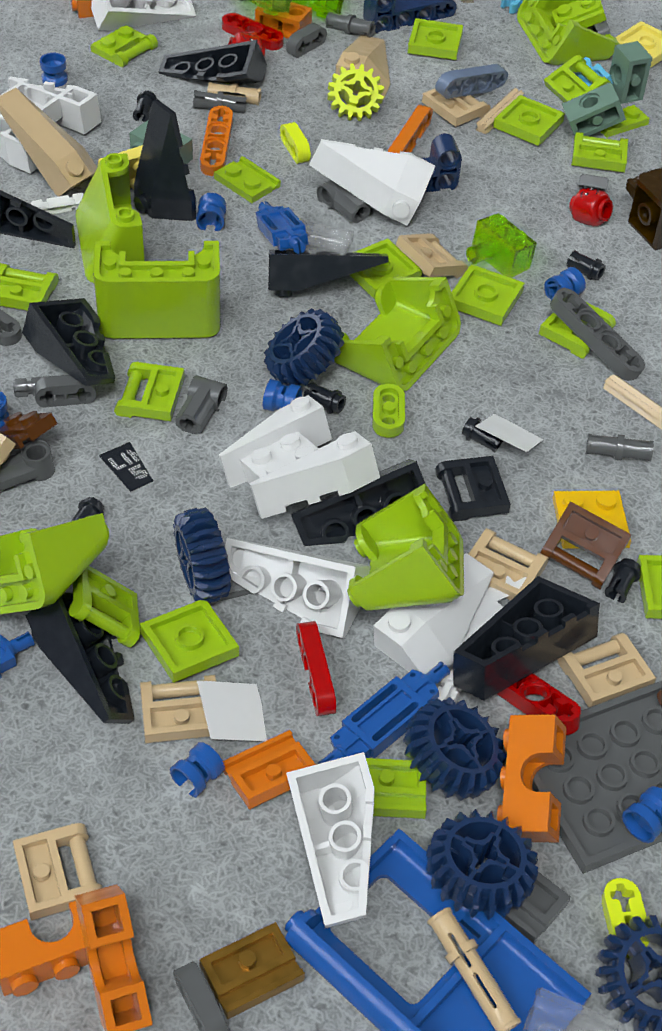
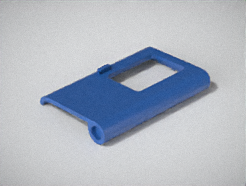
[285,829,592,1031]

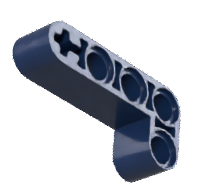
[363,0,457,34]
[421,133,462,192]

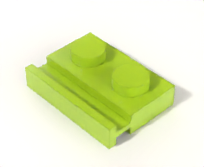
[552,0,607,28]
[214,156,281,203]
[366,758,427,819]

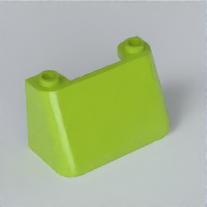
[517,0,619,65]
[75,153,145,283]
[334,277,461,391]
[347,484,464,611]
[0,513,110,614]

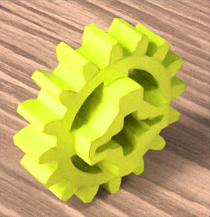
[327,63,384,121]

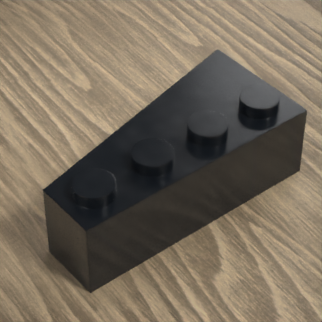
[453,576,600,701]

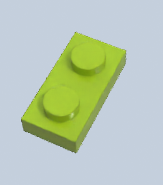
[600,105,650,138]

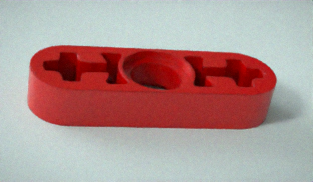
[222,13,284,50]
[296,621,336,716]
[497,673,581,735]

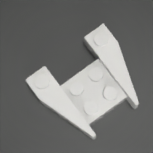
[0,77,101,174]
[219,395,380,519]

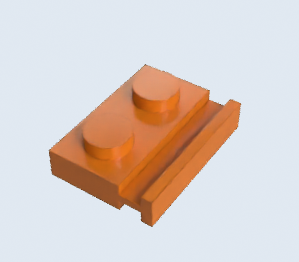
[223,730,316,810]

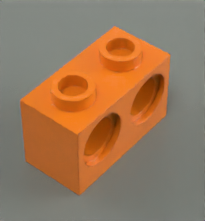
[255,0,312,39]

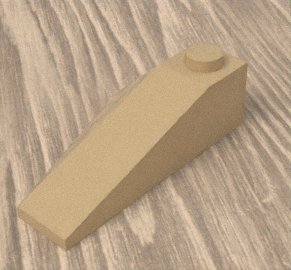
[336,35,390,99]
[0,87,97,196]

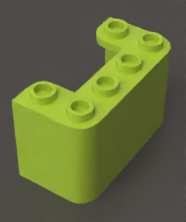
[93,241,221,339]

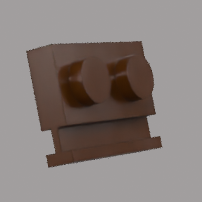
[0,410,58,449]

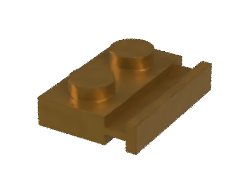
[199,922,305,1020]

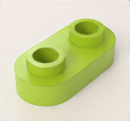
[372,383,405,438]

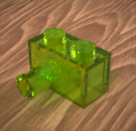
[466,213,537,278]

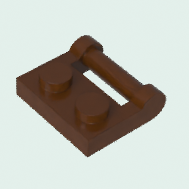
[540,501,631,590]

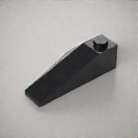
[158,40,267,85]
[133,99,196,221]
[0,190,76,248]
[268,250,389,296]
[22,298,116,386]
[291,459,426,546]
[26,592,134,724]

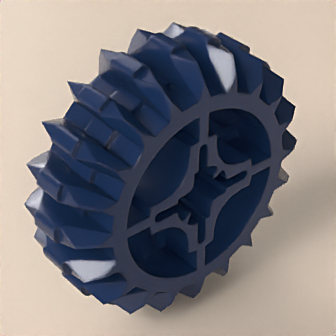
[264,309,344,386]
[173,507,232,603]
[403,697,507,801]
[426,809,538,921]
[595,915,662,1031]

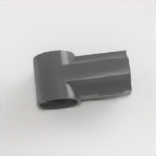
[317,180,371,223]
[176,375,228,434]
[0,439,55,491]

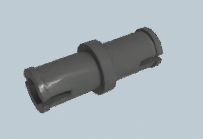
[325,12,376,37]
[193,90,247,114]
[586,433,654,461]

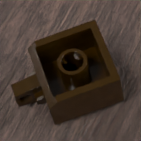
[625,167,662,251]

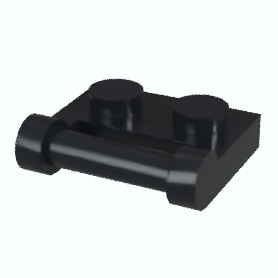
[435,456,511,522]

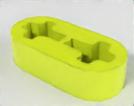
[280,122,311,164]
[601,878,649,958]

